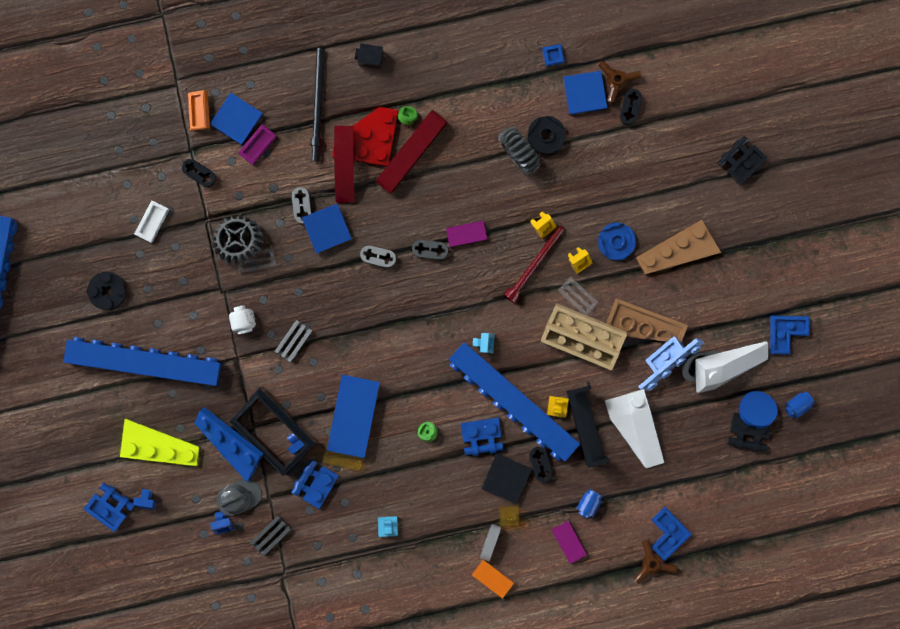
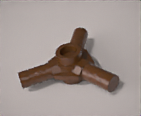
[598,60,641,104]
[633,540,677,584]

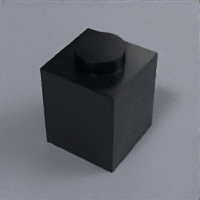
[355,43,384,69]

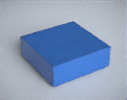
[542,44,565,67]

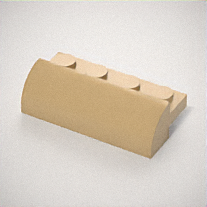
[541,303,627,370]

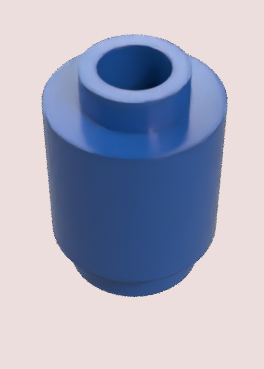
[785,391,815,419]
[577,489,602,519]

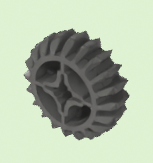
[498,126,541,175]
[211,214,263,266]

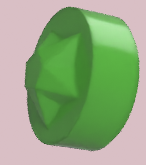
[398,106,418,125]
[418,422,438,442]

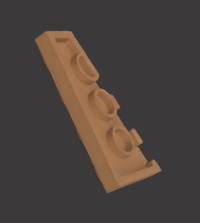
[635,220,721,274]
[606,298,688,343]

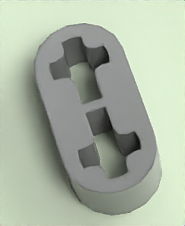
[292,187,312,224]
[360,246,396,268]
[480,524,501,562]

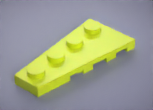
[120,419,200,466]

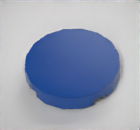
[598,222,636,261]
[739,391,777,429]

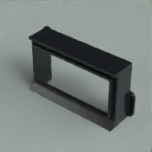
[566,382,609,468]
[228,387,318,476]

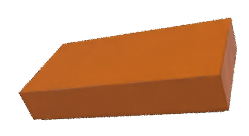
[188,90,210,131]
[472,560,514,599]

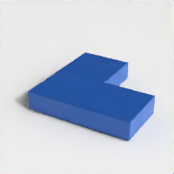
[770,316,810,354]
[651,506,692,561]

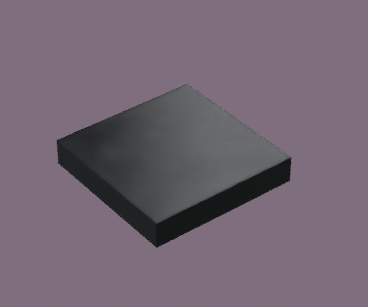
[481,453,532,504]

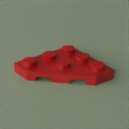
[332,107,398,167]

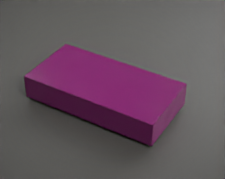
[238,124,277,166]
[446,221,487,247]
[551,521,587,564]

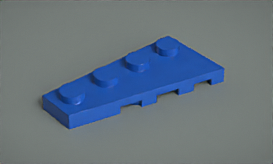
[194,407,264,482]

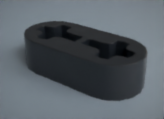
[619,89,642,125]
[182,159,216,187]
[529,446,552,483]

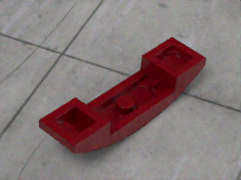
[334,126,355,203]

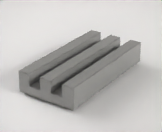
[275,320,312,362]

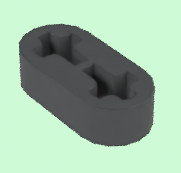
[412,240,448,260]

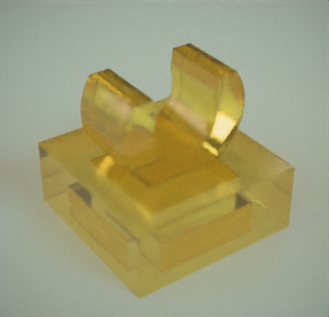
[499,505,519,526]

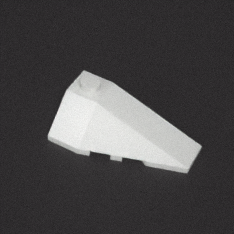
[695,342,768,393]
[605,389,664,468]

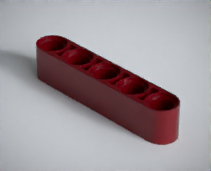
[375,110,448,194]

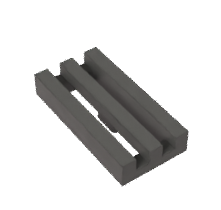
[250,515,291,556]

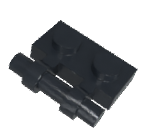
[717,136,767,185]
[728,413,771,453]

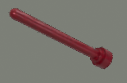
[503,225,565,304]

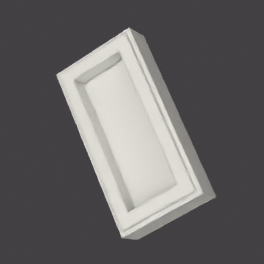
[134,200,170,243]

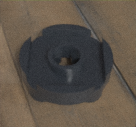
[527,116,565,155]
[86,271,126,310]

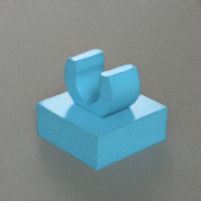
[473,333,495,353]
[378,516,398,537]

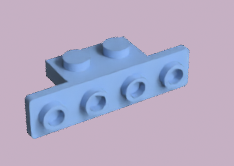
[638,336,704,391]

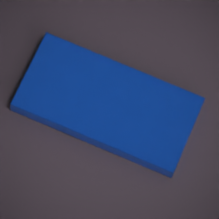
[327,375,380,458]

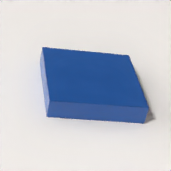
[563,71,607,115]
[210,92,263,146]
[301,203,351,253]

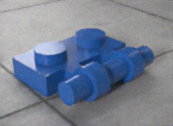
[461,418,503,456]
[291,459,339,509]
[83,483,134,532]

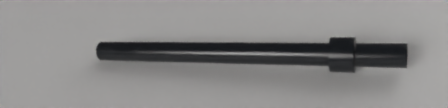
[310,48,324,162]

